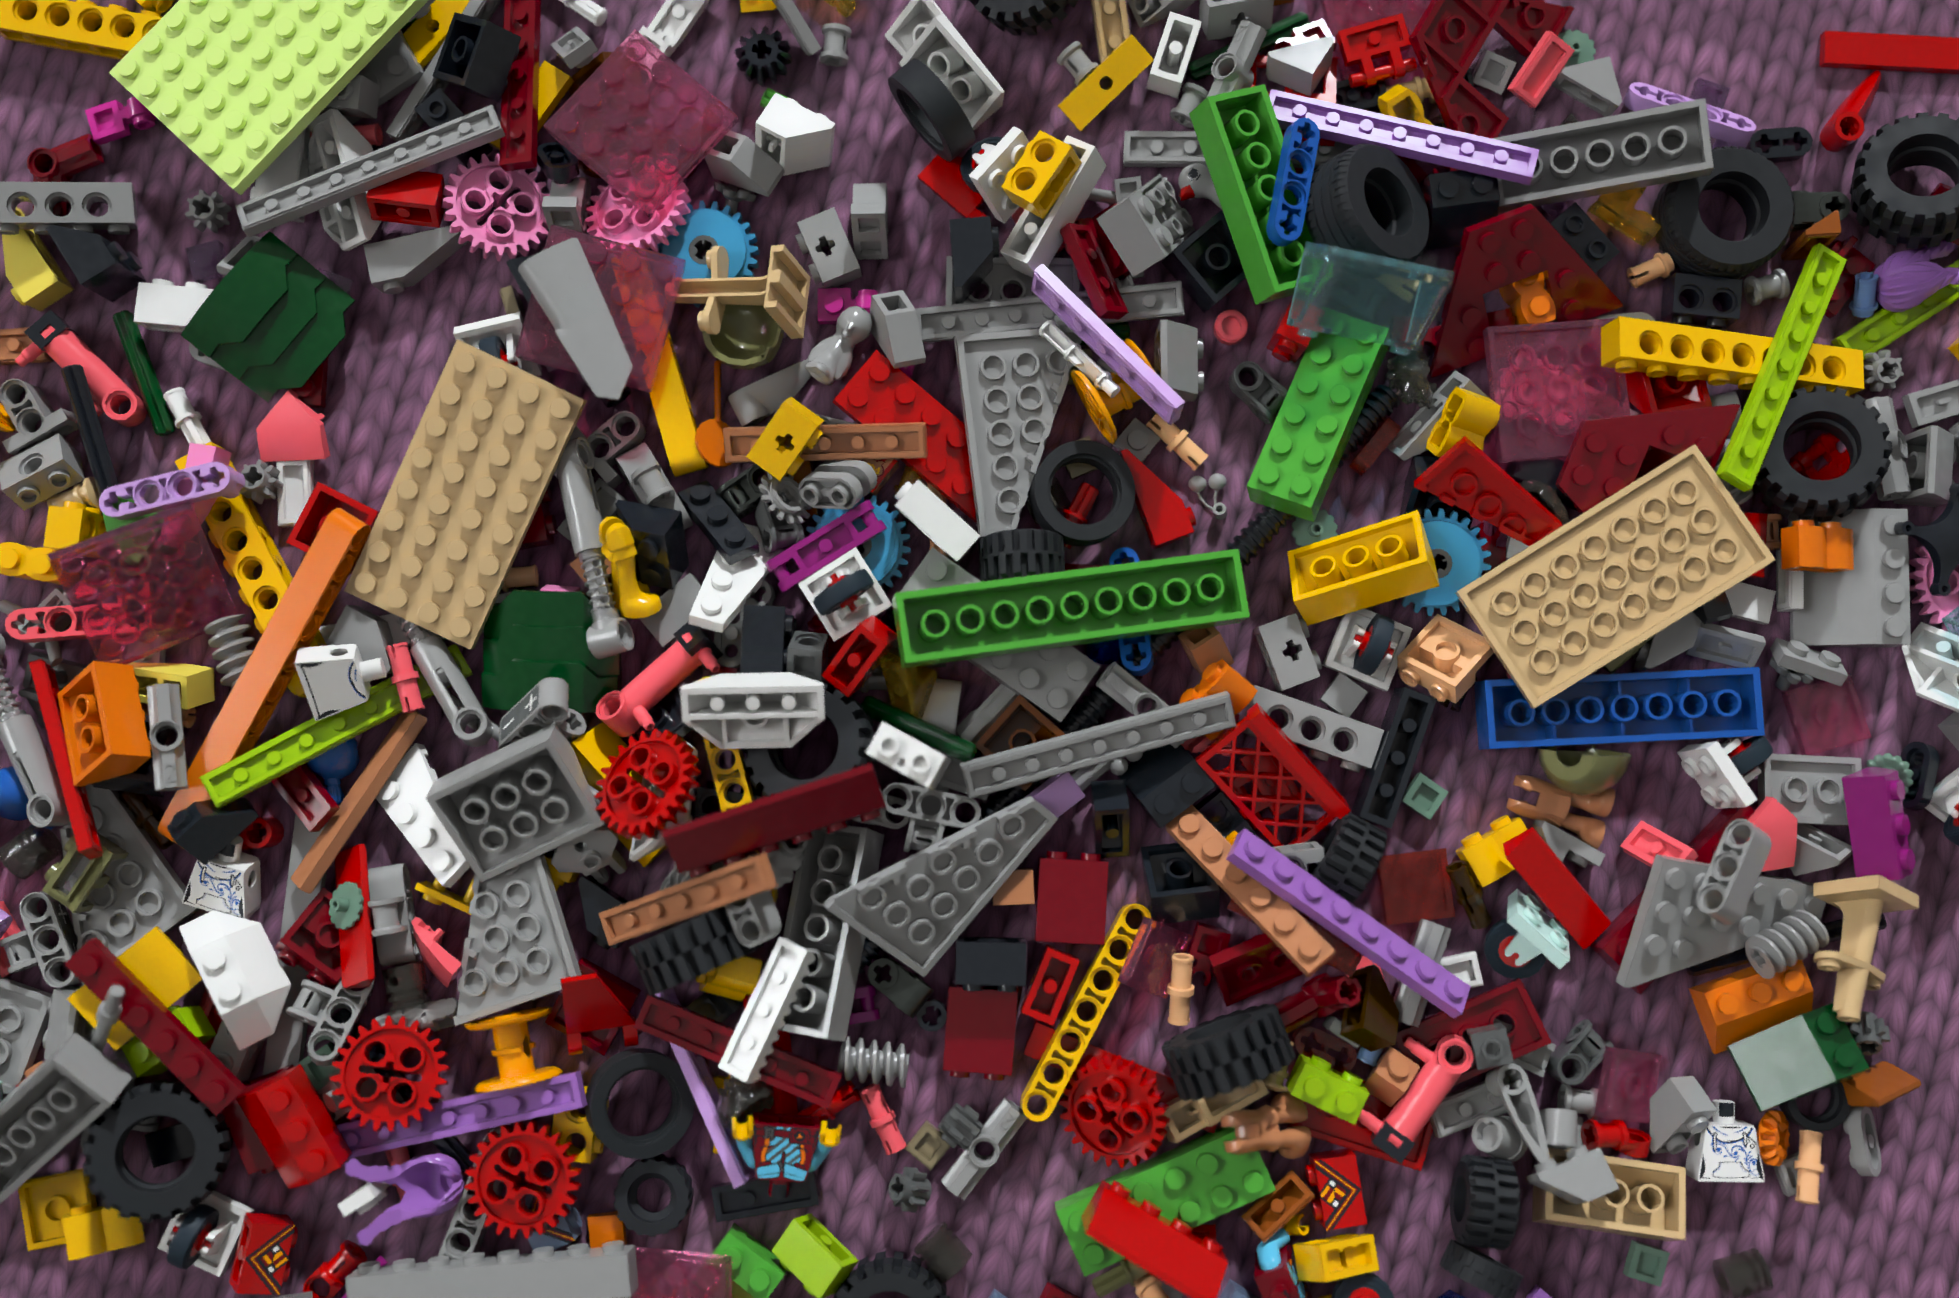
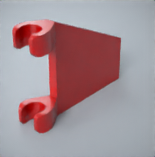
[917,154,987,218]
[560,973,639,1056]

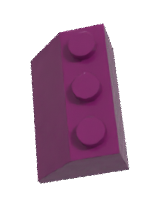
[1842,767,1915,880]

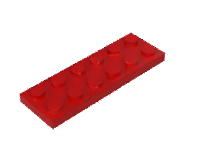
[832,349,977,523]

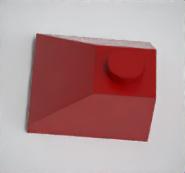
[1616,371,1712,414]

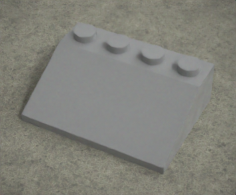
[1788,508,1911,648]
[425,722,604,882]

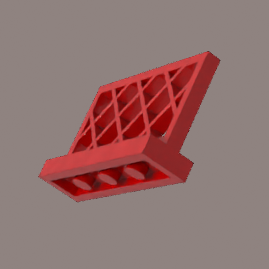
[1195,703,1351,847]

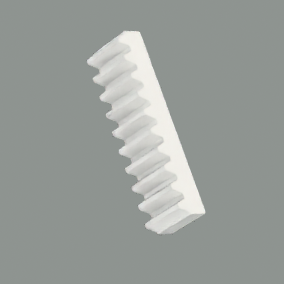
[718,937,816,1084]

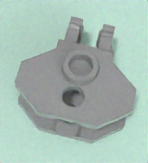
[551,813,627,884]

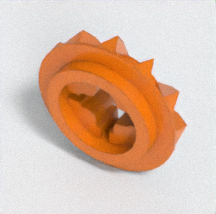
[1757,1109,1791,1166]

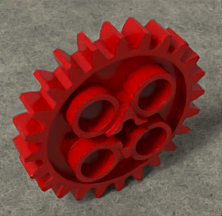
[594,729,701,841]
[330,1015,450,1132]
[1059,1054,1170,1168]
[465,1120,582,1239]

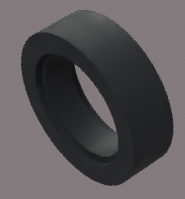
[888,59,976,162]
[1030,440,1135,546]
[585,1048,695,1159]

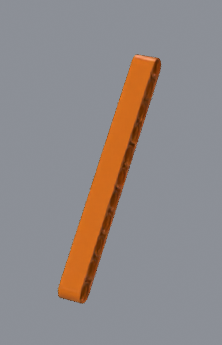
[158,508,371,846]

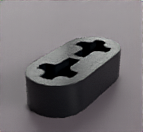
[1746,127,1813,163]

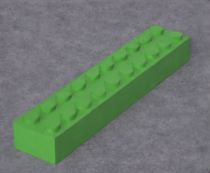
[892,549,1250,668]

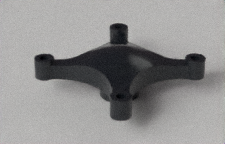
[1894,483,1959,596]

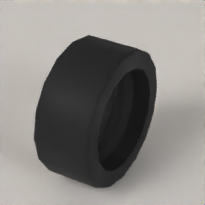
[1779,1083,1851,1132]

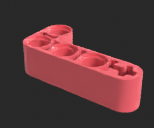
[5,567,156,643]

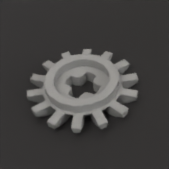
[759,473,812,524]

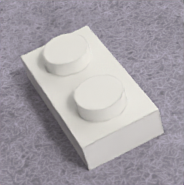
[337,1182,390,1217]

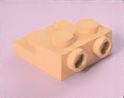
[1397,614,1494,704]

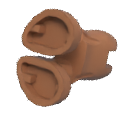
[1506,775,1615,849]
[1221,1092,1311,1159]

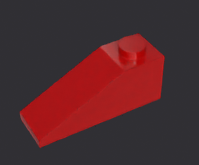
[1119,449,1197,550]

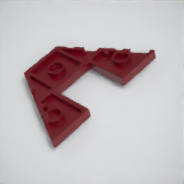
[1409,0,1574,138]
[1427,204,1623,378]
[1555,404,1740,514]

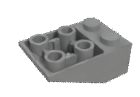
[1097,174,1195,277]

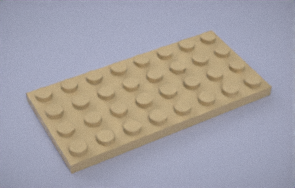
[344,339,587,650]
[1455,444,1776,709]

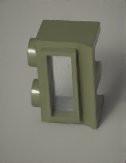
[42,833,129,913]

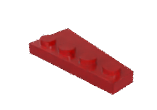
[1414,436,1563,546]

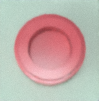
[1213,310,1248,345]

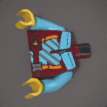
[732,1112,842,1198]
[1254,1214,1332,1298]

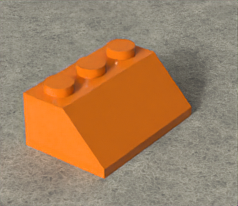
[57,661,151,787]
[1688,959,1814,1054]

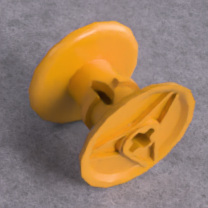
[1071,338,1155,444]
[464,1006,563,1092]

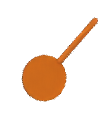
[695,360,732,467]

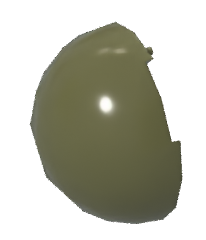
[702,305,784,370]
[1538,745,1631,796]

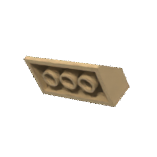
[1532,1147,1686,1242]

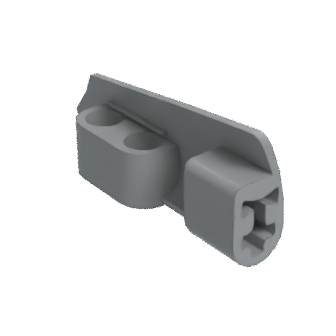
[518,237,633,400]

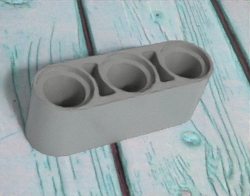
[1696,819,1772,925]

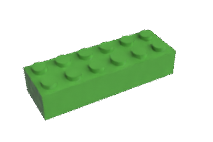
[1189,84,1332,305]
[1247,308,1390,522]
[1054,1126,1276,1277]

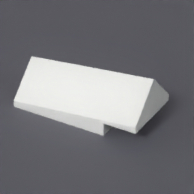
[884,0,1005,131]

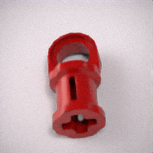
[1581,1119,1651,1158]
[303,1240,367,1298]

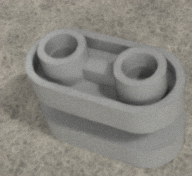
[799,460,877,509]

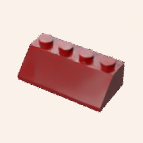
[1081,1180,1228,1298]

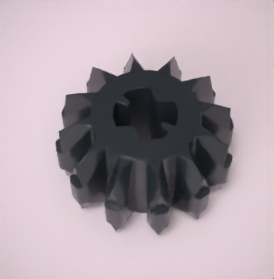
[735,26,792,86]

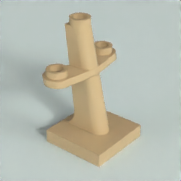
[665,245,811,339]
[1813,875,1919,1022]

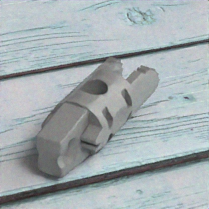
[375,997,459,1033]

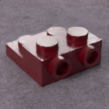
[275,887,374,988]

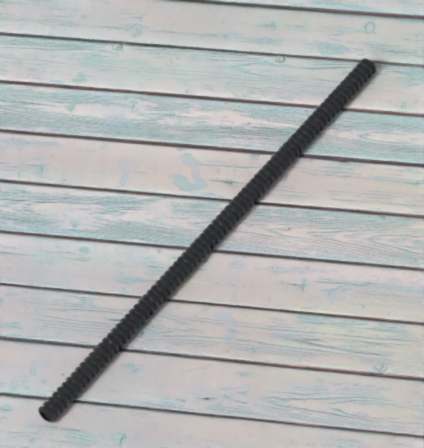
[857,384,1400,980]

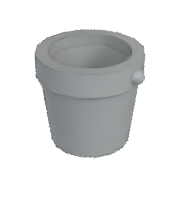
[1472,1116,1528,1162]

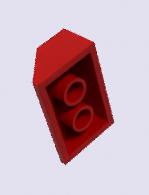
[236,1064,352,1189]

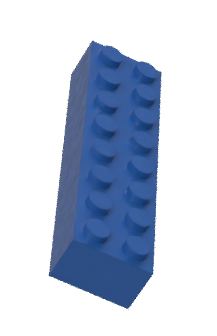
[1474,667,1765,750]

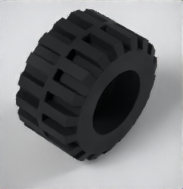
[978,529,1065,582]
[1308,812,1387,903]
[1450,1154,1520,1250]

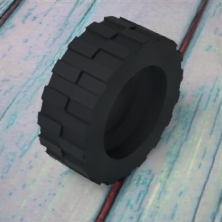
[613,1154,694,1237]
[1439,1239,1524,1298]

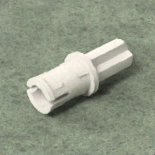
[163,387,212,445]

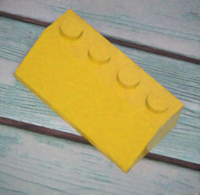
[1287,510,1440,626]

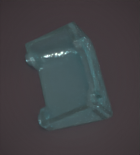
[1287,242,1455,356]

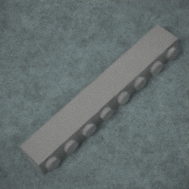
[346,1240,638,1298]

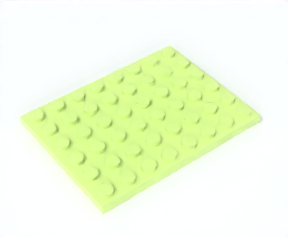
[109,0,429,195]

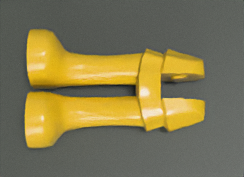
[599,516,662,619]

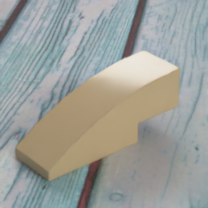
[1162,1080,1269,1143]

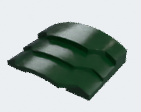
[181,231,356,403]
[481,590,622,713]

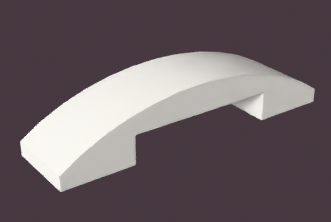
[625,0,710,74]

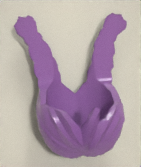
[1874,239,1959,312]
[345,1153,465,1246]

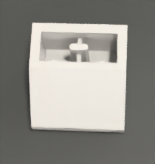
[755,93,835,176]

